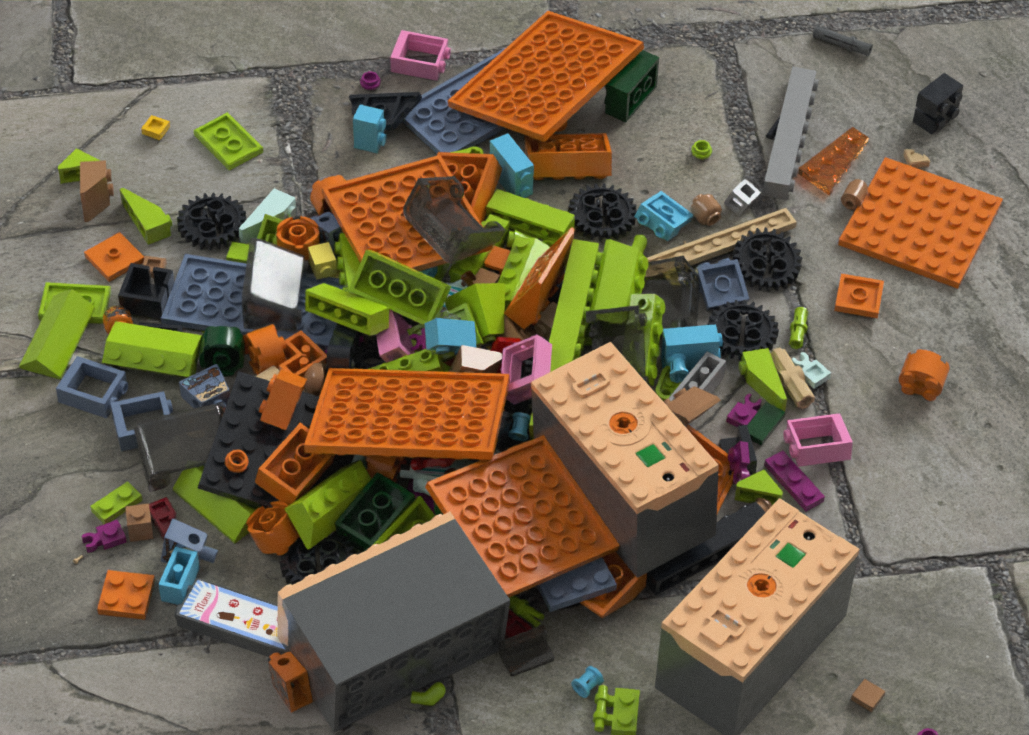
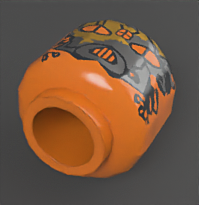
[103,306,133,335]

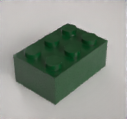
[604,50,659,123]
[334,472,415,552]

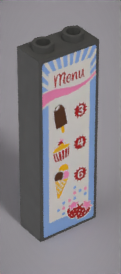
[174,577,287,657]

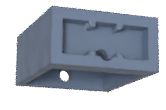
[56,356,128,418]
[110,391,178,451]

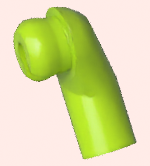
[632,235,647,253]
[411,682,446,706]

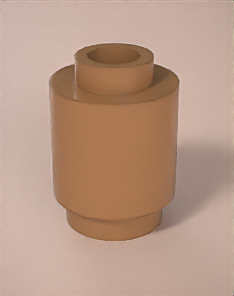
[841,179,868,210]

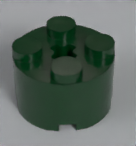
[199,326,245,377]

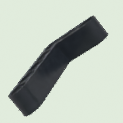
[326,323,363,376]

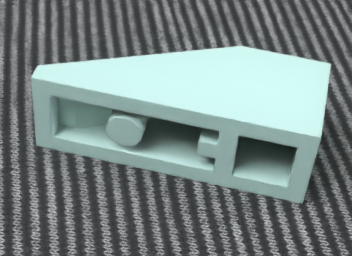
[239,188,297,244]

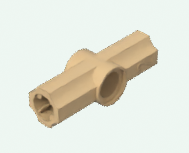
[770,347,815,409]

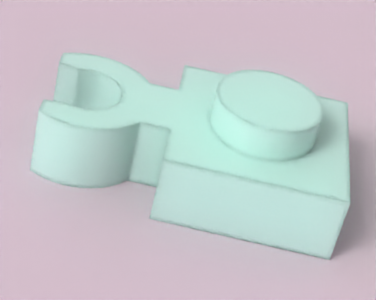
[792,352,831,389]

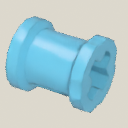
[667,353,689,383]
[508,412,531,442]
[571,666,604,698]

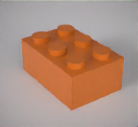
[255,423,336,506]

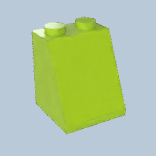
[445,283,505,344]

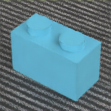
[353,105,387,153]
[424,318,477,355]
[158,547,200,605]

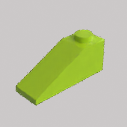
[119,188,173,245]
[738,348,787,411]

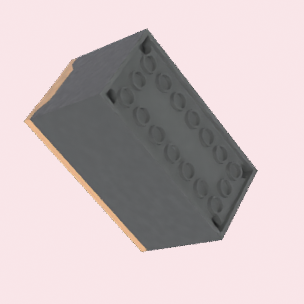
[531,342,719,578]
[655,498,860,735]
[277,512,510,732]

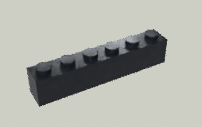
[646,502,766,596]

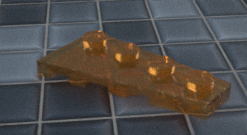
[798,127,868,196]

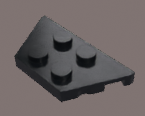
[349,92,422,130]

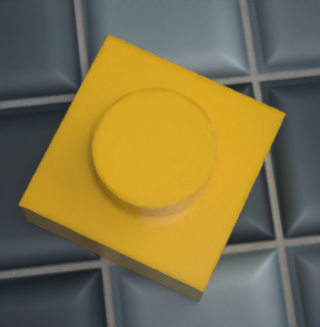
[141,115,170,140]

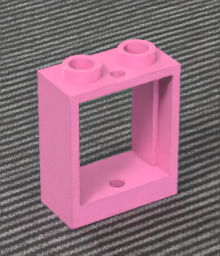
[390,30,451,81]
[376,309,415,363]
[501,335,552,405]
[783,413,852,467]

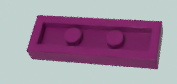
[764,450,825,512]

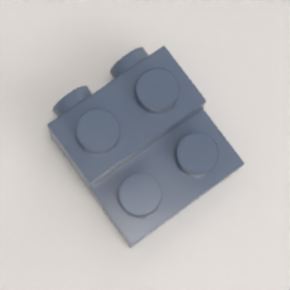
[693,258,749,310]

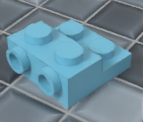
[634,191,694,241]

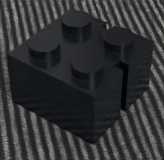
[913,73,963,135]
[118,263,174,319]

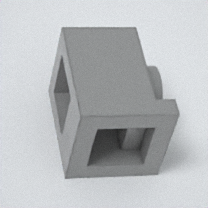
[724,179,761,217]

